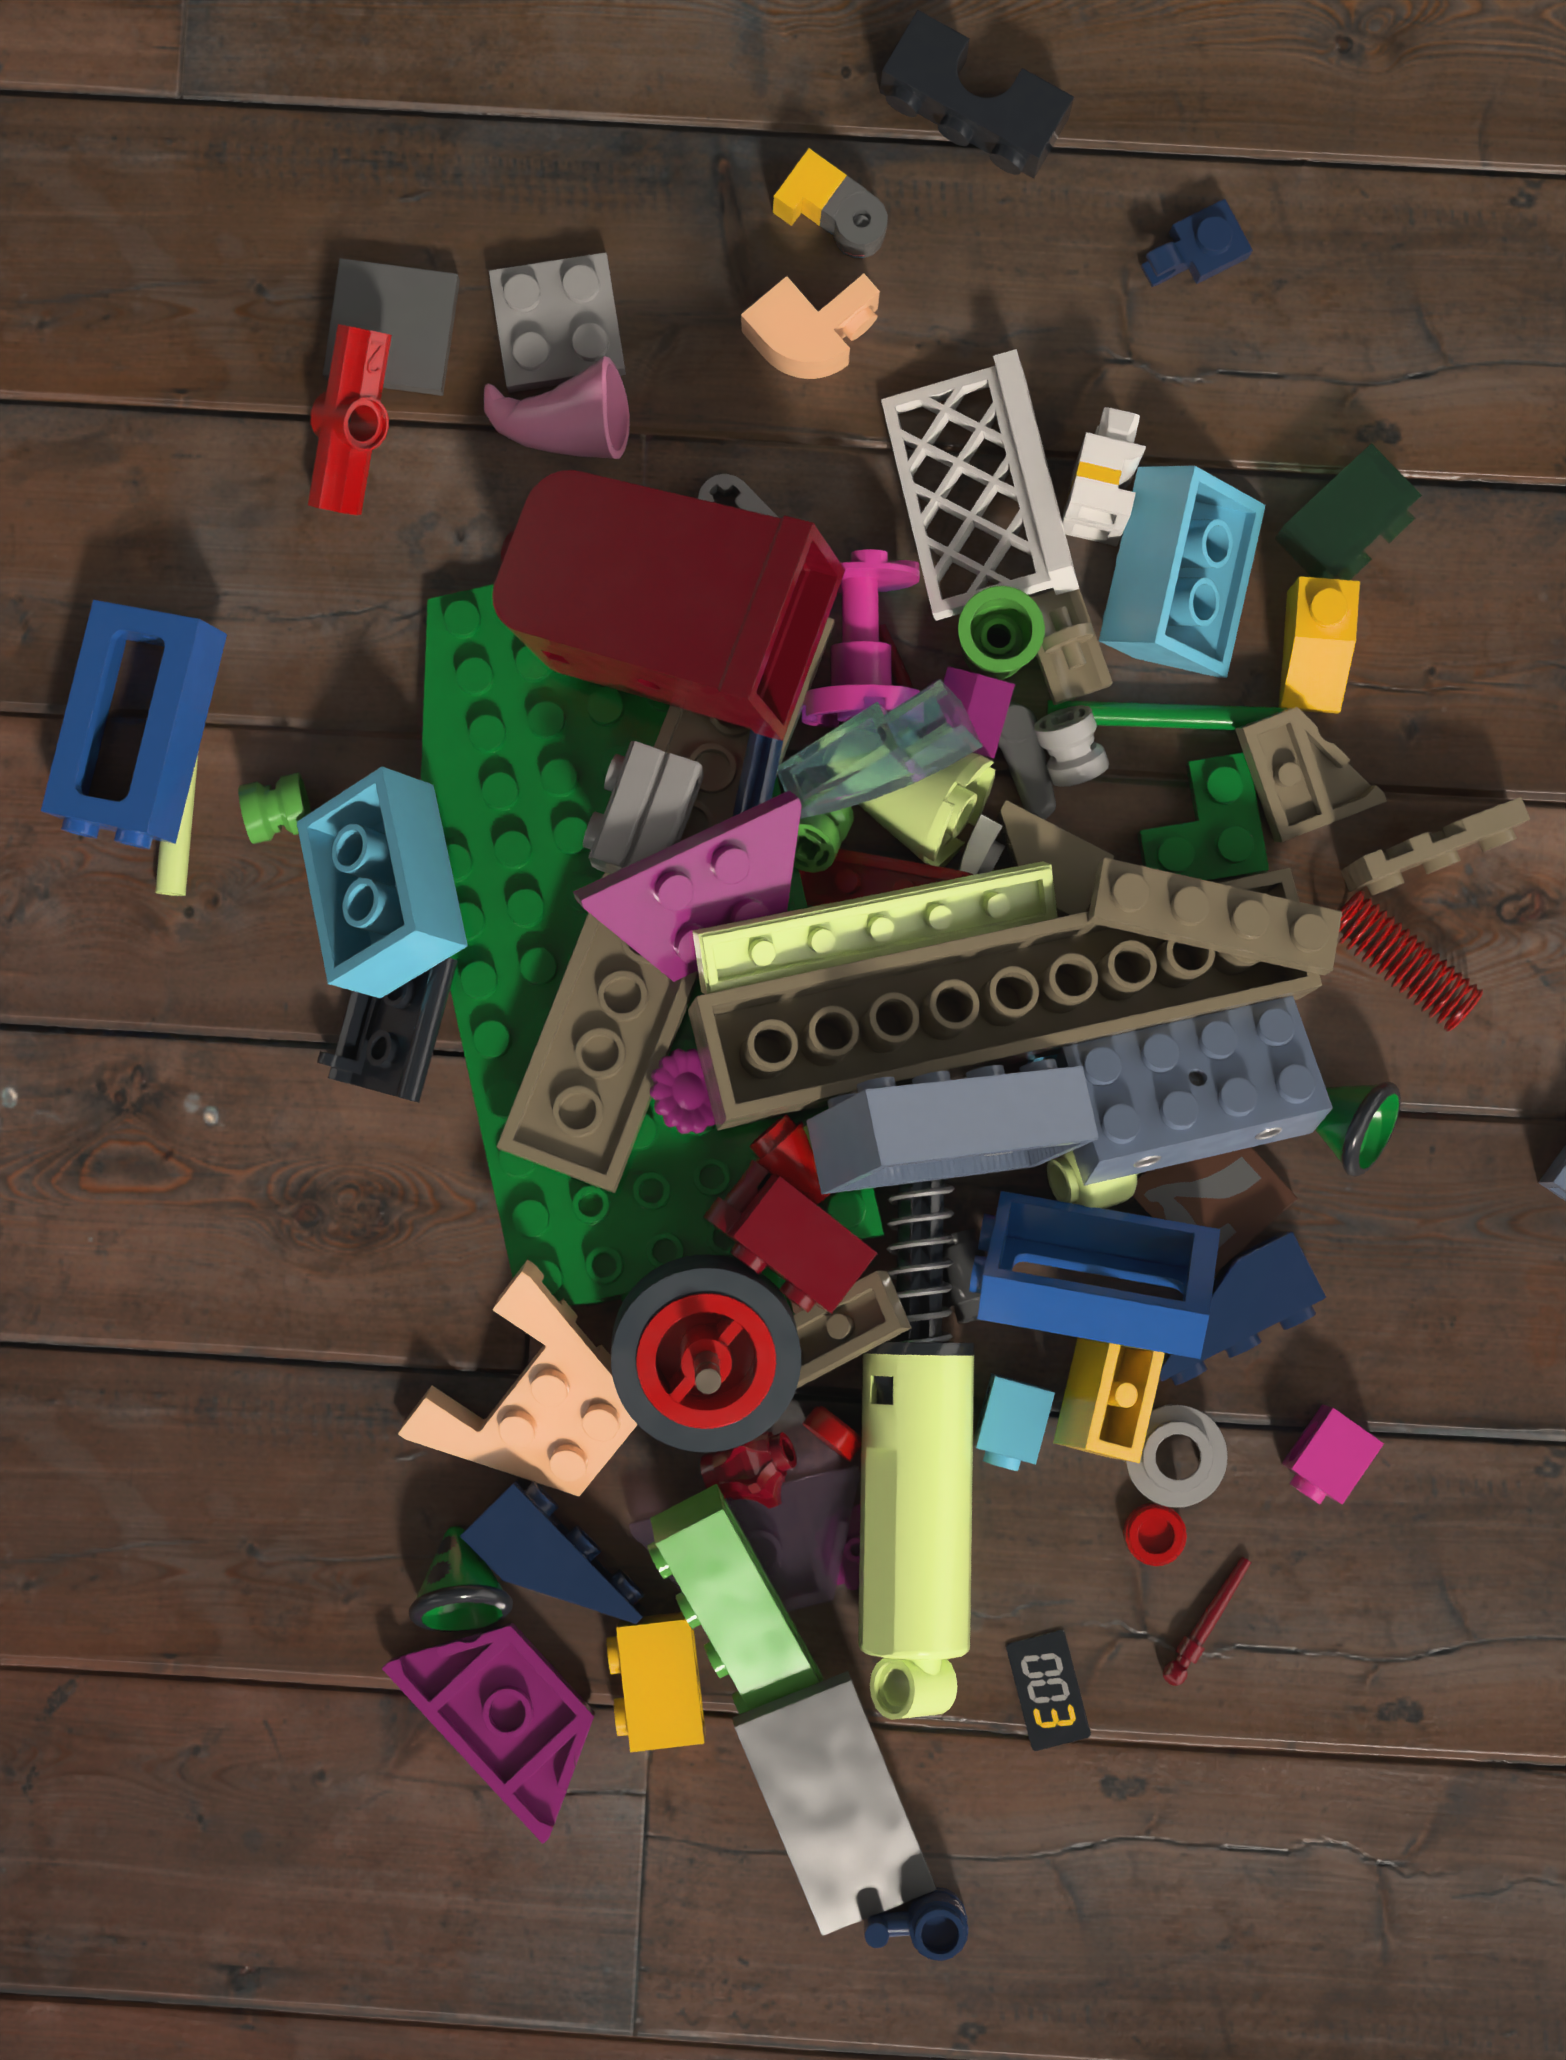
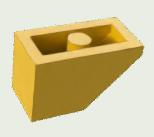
[1279,576,1360,714]

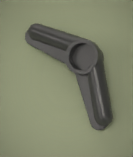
[921,679,1056,820]

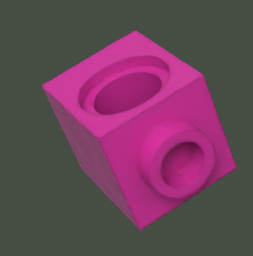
[1282,1404,1384,1505]

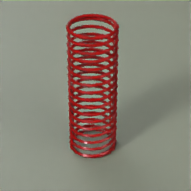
[1339,890,1483,1032]

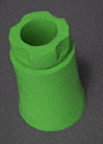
[958,586,1045,680]

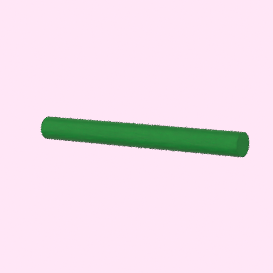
[1046,700,1288,730]

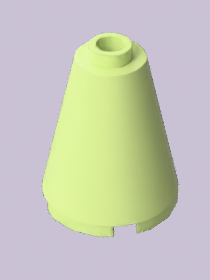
[820,723,995,867]

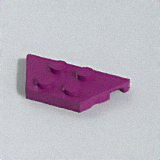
[573,790,802,982]
[382,1622,596,1844]

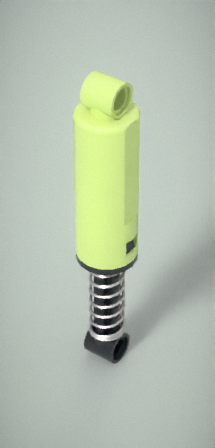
[858,1179,974,1720]

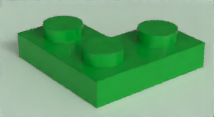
[1137,753,1269,882]

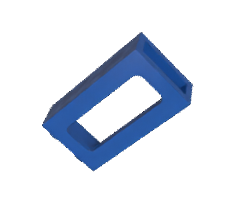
[41,600,227,850]
[969,1191,1220,1359]

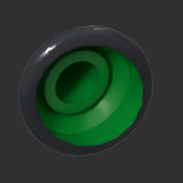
[1315,1081,1401,1177]
[409,1526,513,1632]

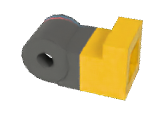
[773,148,888,259]

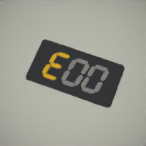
[1006,1630,1091,1751]

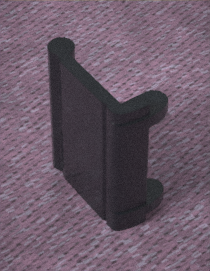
[317,958,458,1103]

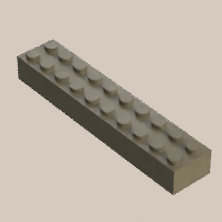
[688,868,1322,1130]

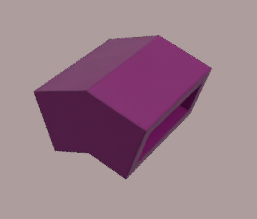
[927,666,1015,758]

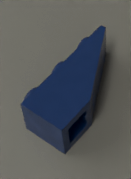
[1159,1231,1326,1385]
[460,1478,646,1624]

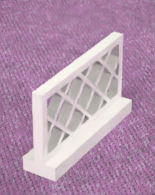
[881,349,1079,621]

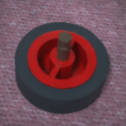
[611,1254,801,1452]

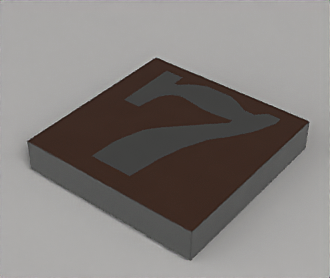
[1131,1147,1298,1274]

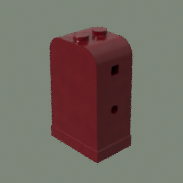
[492,470,845,741]

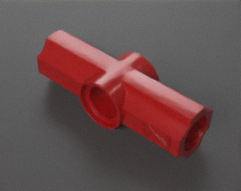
[308,324,392,515]

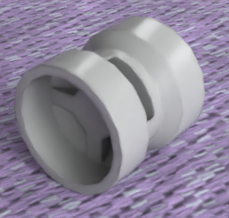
[1034,705,1109,787]

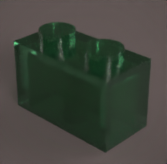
[1274,443,1422,580]

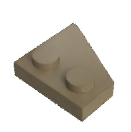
[1235,707,1387,842]

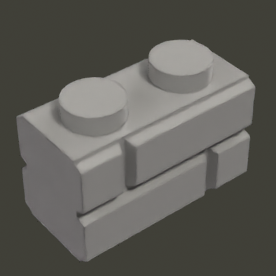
[583,741,704,874]

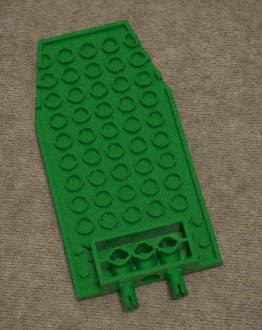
[421,584,884,1315]

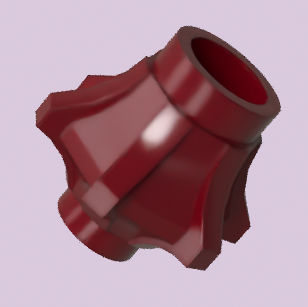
[700,1430,797,1509]

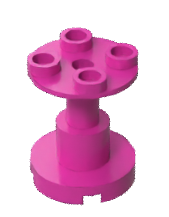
[802,549,922,729]

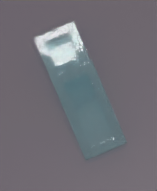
[777,679,983,819]

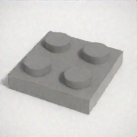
[489,252,626,393]

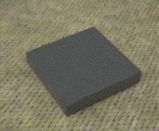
[323,258,460,396]

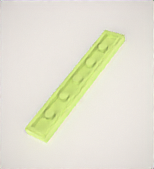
[692,861,1058,994]

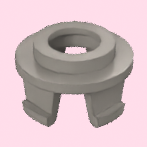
[1124,1405,1227,1507]

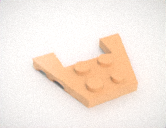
[398,1260,638,1496]

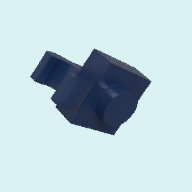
[1141,199,1253,287]

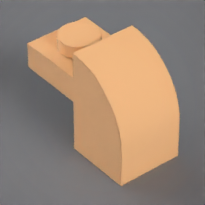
[741,273,880,379]

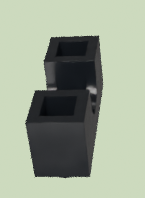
[880,10,1074,179]

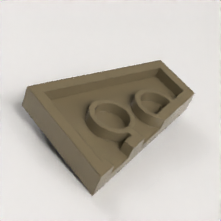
[1341,797,1530,896]

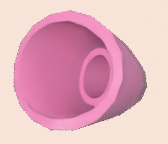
[484,356,630,459]

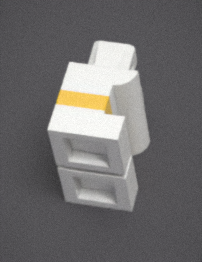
[1062,407,1146,546]

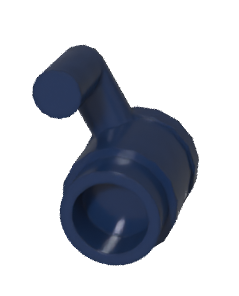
[863,1887,969,1961]

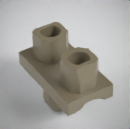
[1031,589,1113,705]

